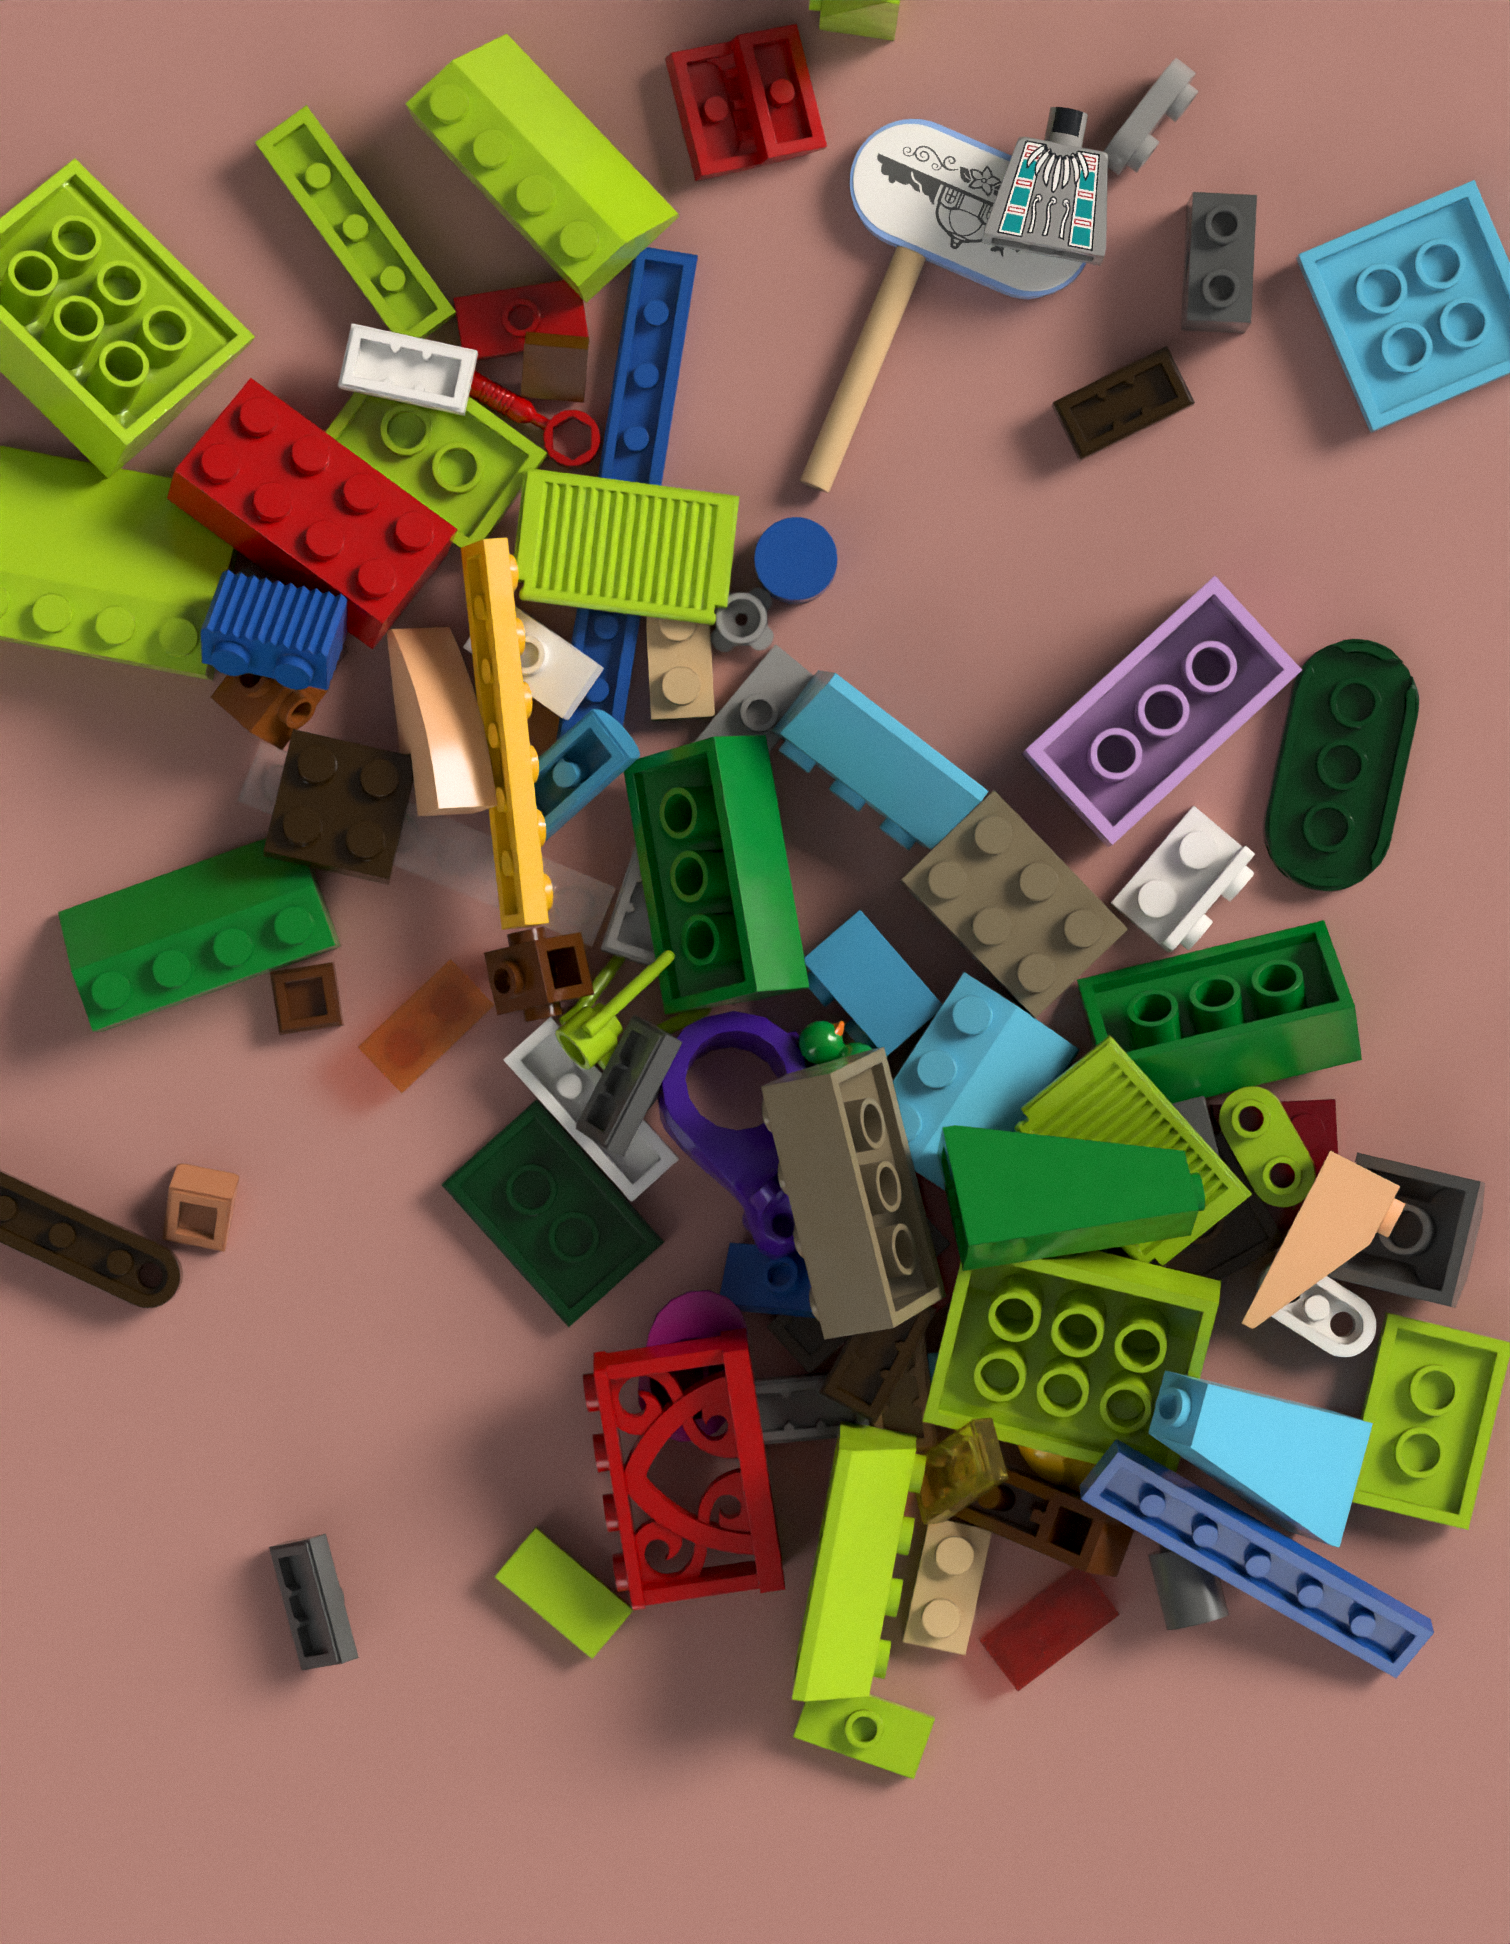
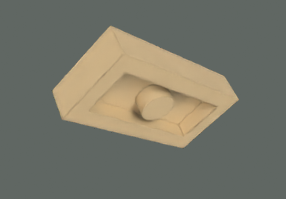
[646,617,715,721]
[902,1515,992,1656]

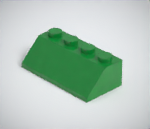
[624,735,809,1015]
[58,838,341,1032]
[1077,920,1362,1104]

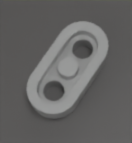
[1103,58,1199,175]

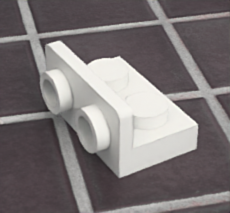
[1110,806,1255,953]

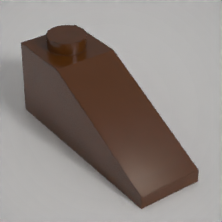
[924,1443,1134,1577]

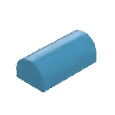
[534,709,640,841]

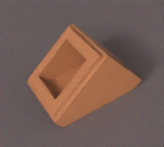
[162,1164,239,1252]

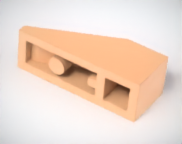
[1242,1151,1405,1329]

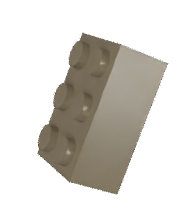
[900,790,1128,1019]

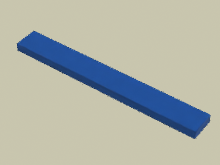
[556,247,698,741]

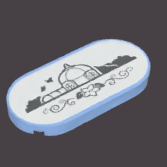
[849,119,1086,300]

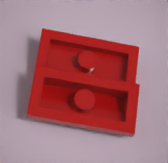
[665,24,828,181]

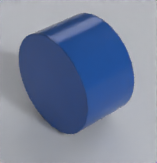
[754,517,838,604]

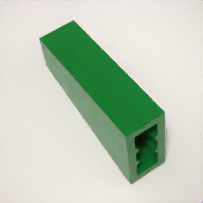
[937,1125,1205,1271]

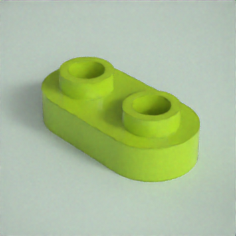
[1219,1086,1316,1207]

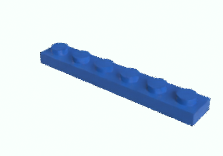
[1079,1439,1434,1678]

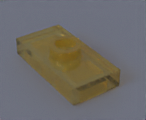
[915,1418,1009,1525]

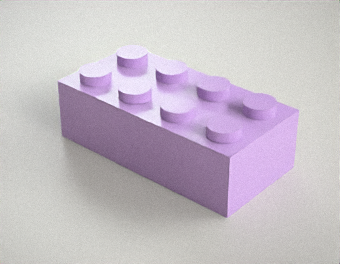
[1022,576,1302,848]

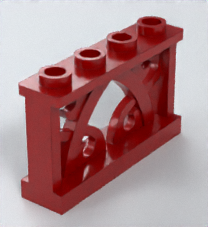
[583,1328,786,1610]

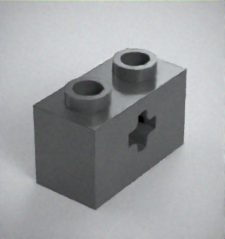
[1181,192,1257,333]

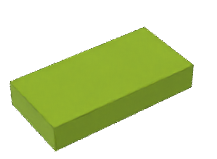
[495,1526,633,1659]

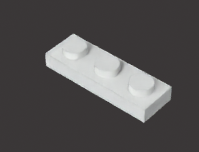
[503,1017,679,1202]

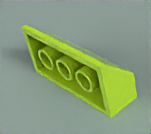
[405,33,679,303]
[792,1421,927,1702]

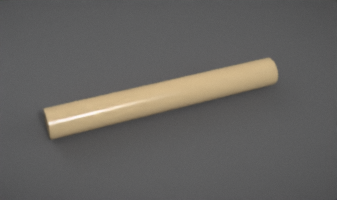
[800,246,926,493]

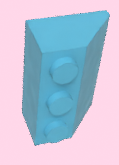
[772,670,989,850]
[893,972,1080,1190]

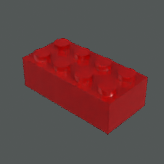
[167,378,458,650]

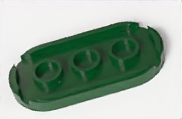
[1263,639,1419,891]

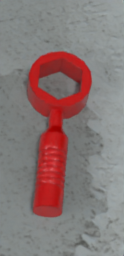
[469,371,601,469]

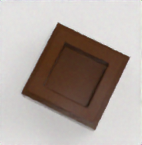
[521,332,589,403]
[270,962,344,1035]

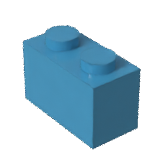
[804,910,942,1056]

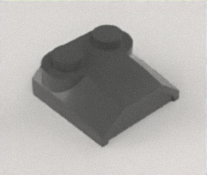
[1328,1152,1485,1308]

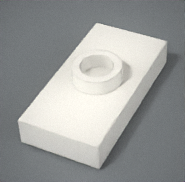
[338,323,478,416]
[463,605,604,720]

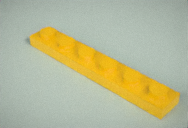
[461,538,553,930]

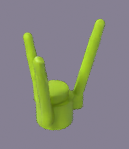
[555,950,711,1070]

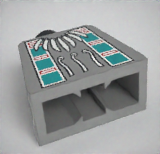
[982,107,1108,266]

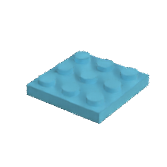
[1296,180,1510,433]

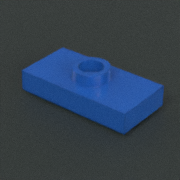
[720,1242,815,1318]

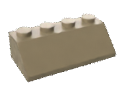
[761,1047,946,1340]

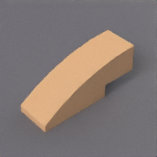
[387,627,497,816]

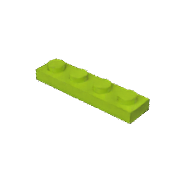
[255,105,456,339]

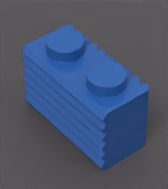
[201,569,347,690]

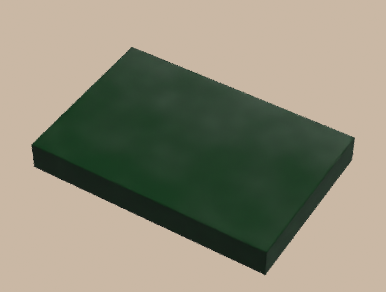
[442,1100,664,1327]

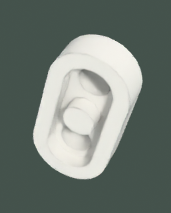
[1256,1262,1376,1357]

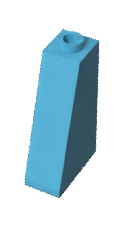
[1148,1370,1373,1547]

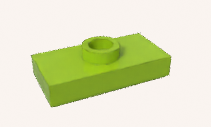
[793,1694,935,1779]

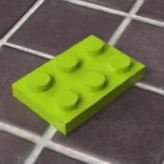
[326,392,548,549]
[1352,1312,1510,1530]

